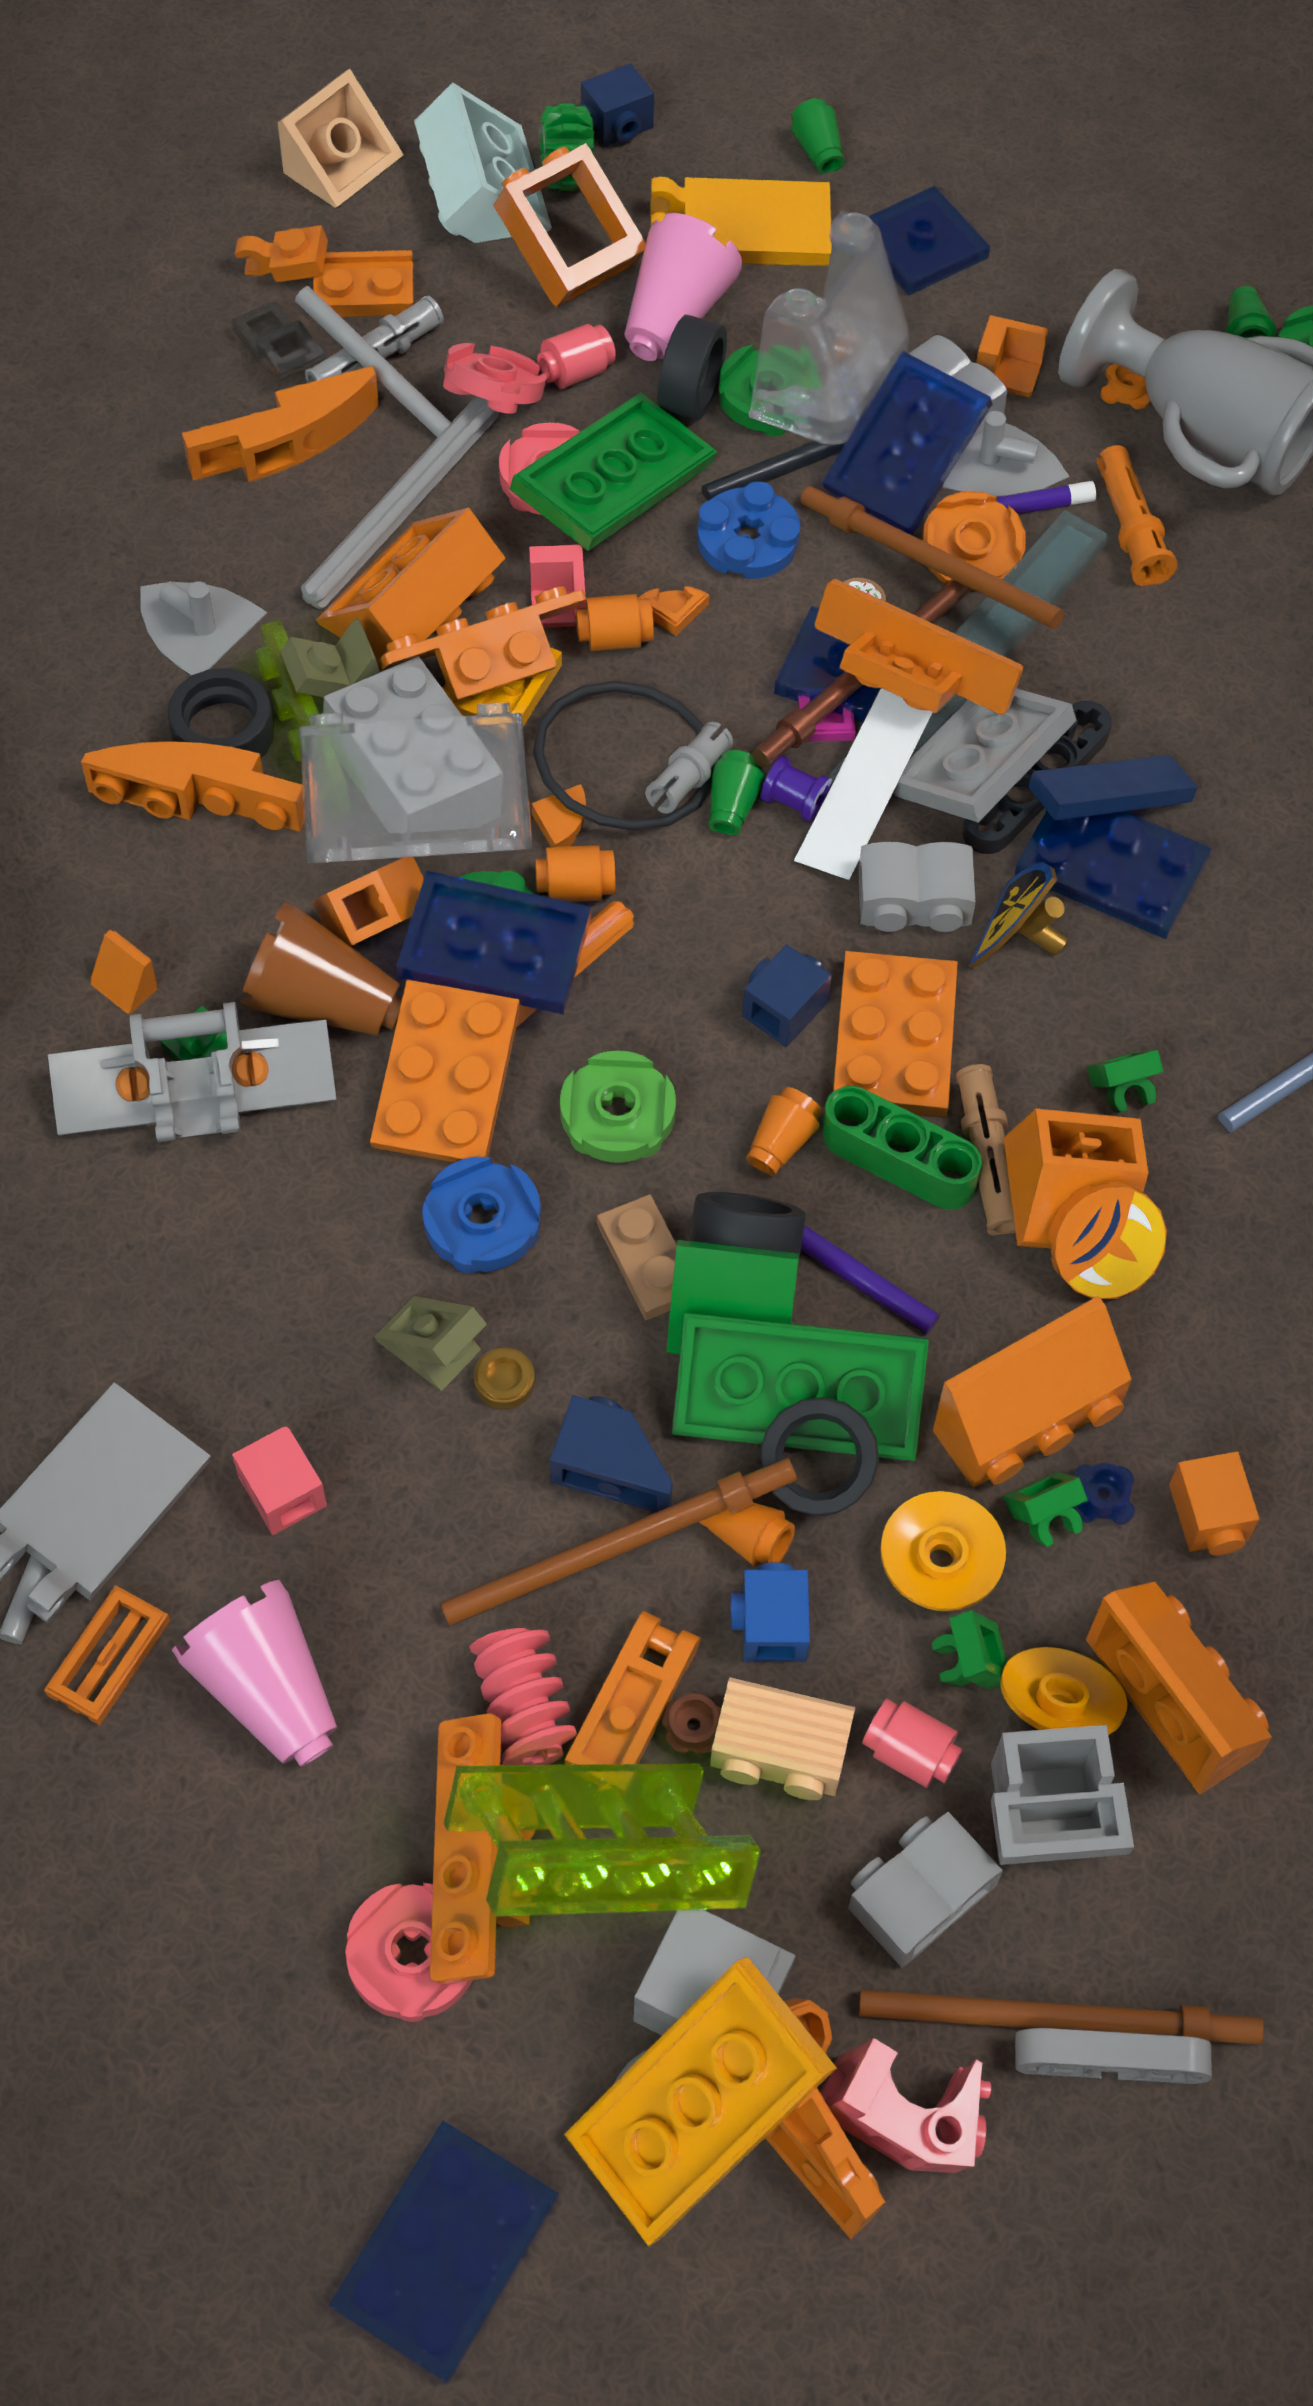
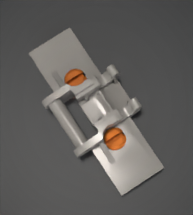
[48,1002,337,1142]

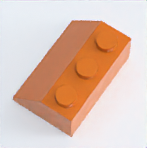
[316,507,506,661]
[933,1296,1132,1489]
[1086,1582,1272,1795]

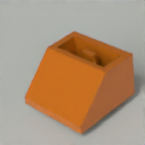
[1004,1108,1149,1249]

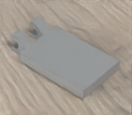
[0,1382,211,1623]

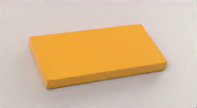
[564,1956,837,2247]

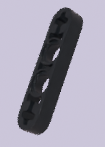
[962,701,1112,854]

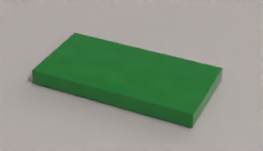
[509,392,717,551]
[672,1312,929,1461]

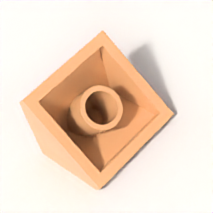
[277,69,404,208]

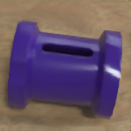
[761,756,832,823]

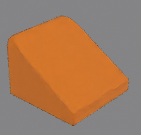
[91,930,158,1014]

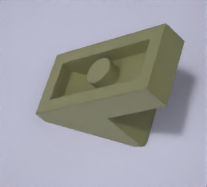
[280,619,380,697]
[374,1296,487,1391]

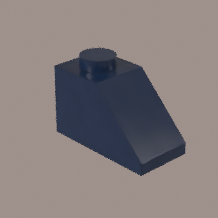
[550,1395,673,1513]

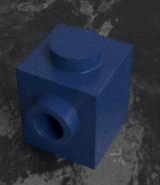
[578,63,654,147]
[742,944,831,1047]

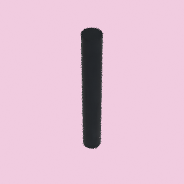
[702,431,845,501]

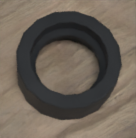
[657,314,727,420]
[168,668,274,758]
[689,1192,806,1256]
[760,1397,879,1516]

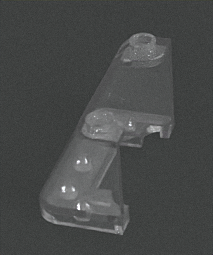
[749,210,911,444]
[299,703,532,863]

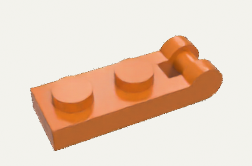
[565,1611,701,1795]

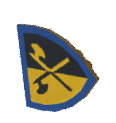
[969,862,1067,968]

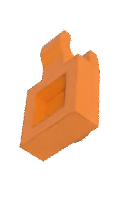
[235,225,328,283]

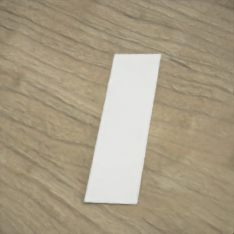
[794,688,933,880]

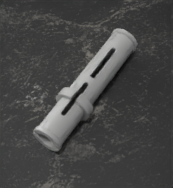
[305,296,444,383]

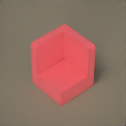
[529,545,585,628]
[232,1427,327,1536]

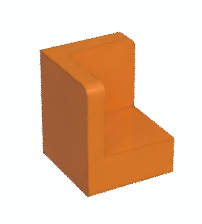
[976,315,1048,397]

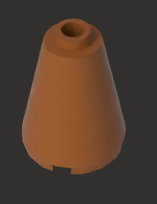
[239,902,403,1036]

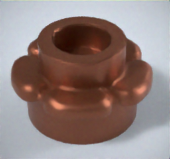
[662,1693,721,1755]

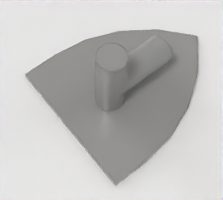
[943,411,1069,496]
[141,581,267,675]

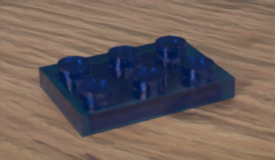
[822,351,993,535]
[1014,810,1212,939]
[396,870,591,1015]
[329,2121,559,2385]

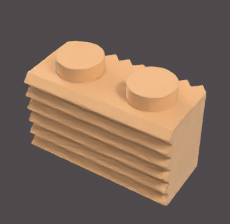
[710,1677,855,1800]

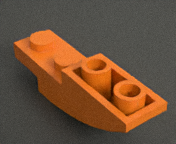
[182,366,379,482]
[81,741,308,832]

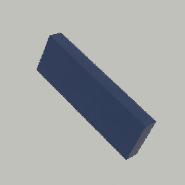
[1028,755,1198,820]

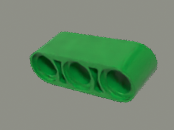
[822,1086,982,1210]

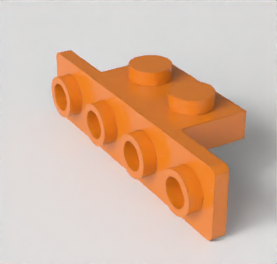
[815,579,1023,715]
[377,586,587,703]
[430,1713,536,1984]

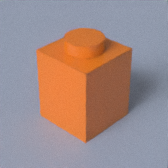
[1169,1451,1260,1556]

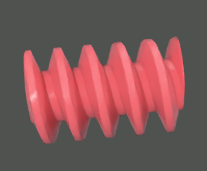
[469,1628,577,1772]

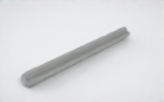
[301,396,499,609]

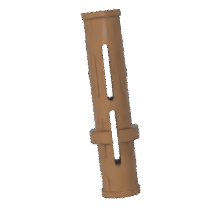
[956,1064,1016,1235]

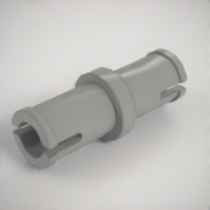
[645,722,733,814]

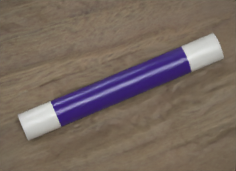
[996,481,1096,514]

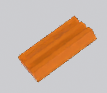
[44,1585,170,1726]

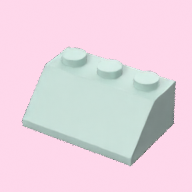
[414,82,552,243]

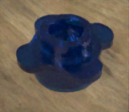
[1073,1463,1135,1525]

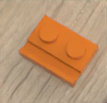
[314,250,414,317]

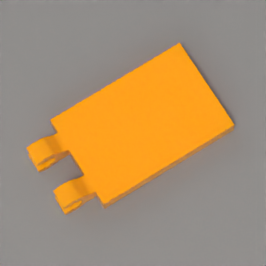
[650,177,832,265]

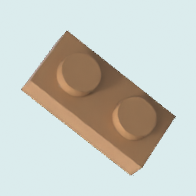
[597,1194,676,1321]

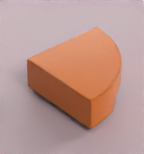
[638,586,710,636]
[531,784,586,847]

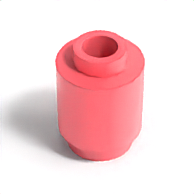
[537,324,616,389]
[862,1699,963,1788]

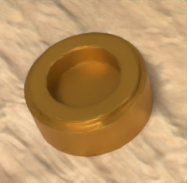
[474,1347,535,1410]

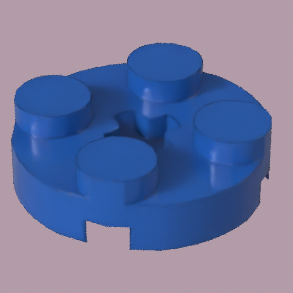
[697,481,800,579]
[422,1157,541,1273]

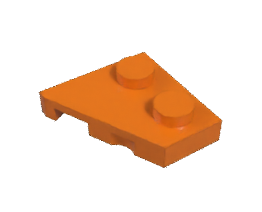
[765,2088,885,2239]

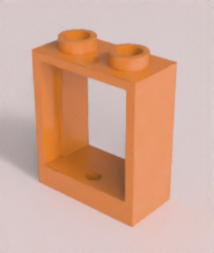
[493,144,646,308]

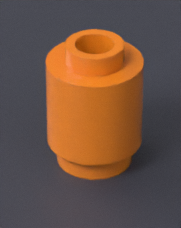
[576,594,654,652]
[535,845,616,903]

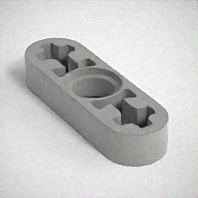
[1015,2028,1212,2084]

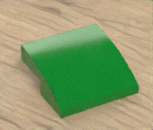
[666,1240,799,1354]

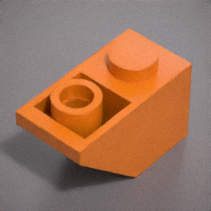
[312,854,434,946]

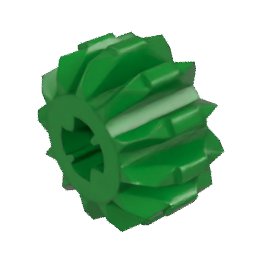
[539,104,595,191]

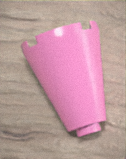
[625,213,742,361]
[172,1580,337,1767]

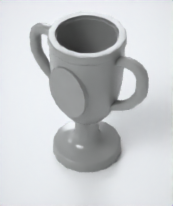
[1058,269,1313,495]

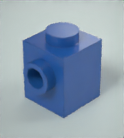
[730,1563,810,1662]

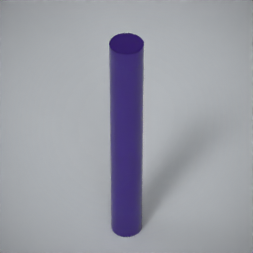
[800,1226,940,1335]

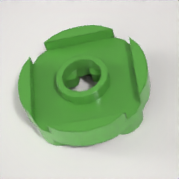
[560,1051,676,1163]

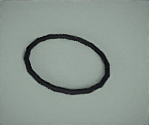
[533,681,713,831]

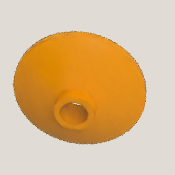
[881,1491,1006,1611]
[1001,1647,1127,1735]

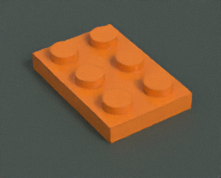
[833,951,958,1117]
[370,980,521,1162]

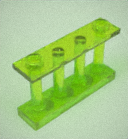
[444,1763,761,1916]

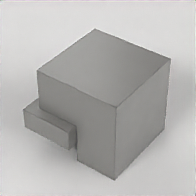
[991,1725,1134,1865]
[633,1900,796,2035]

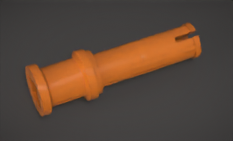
[1096,445,1178,586]

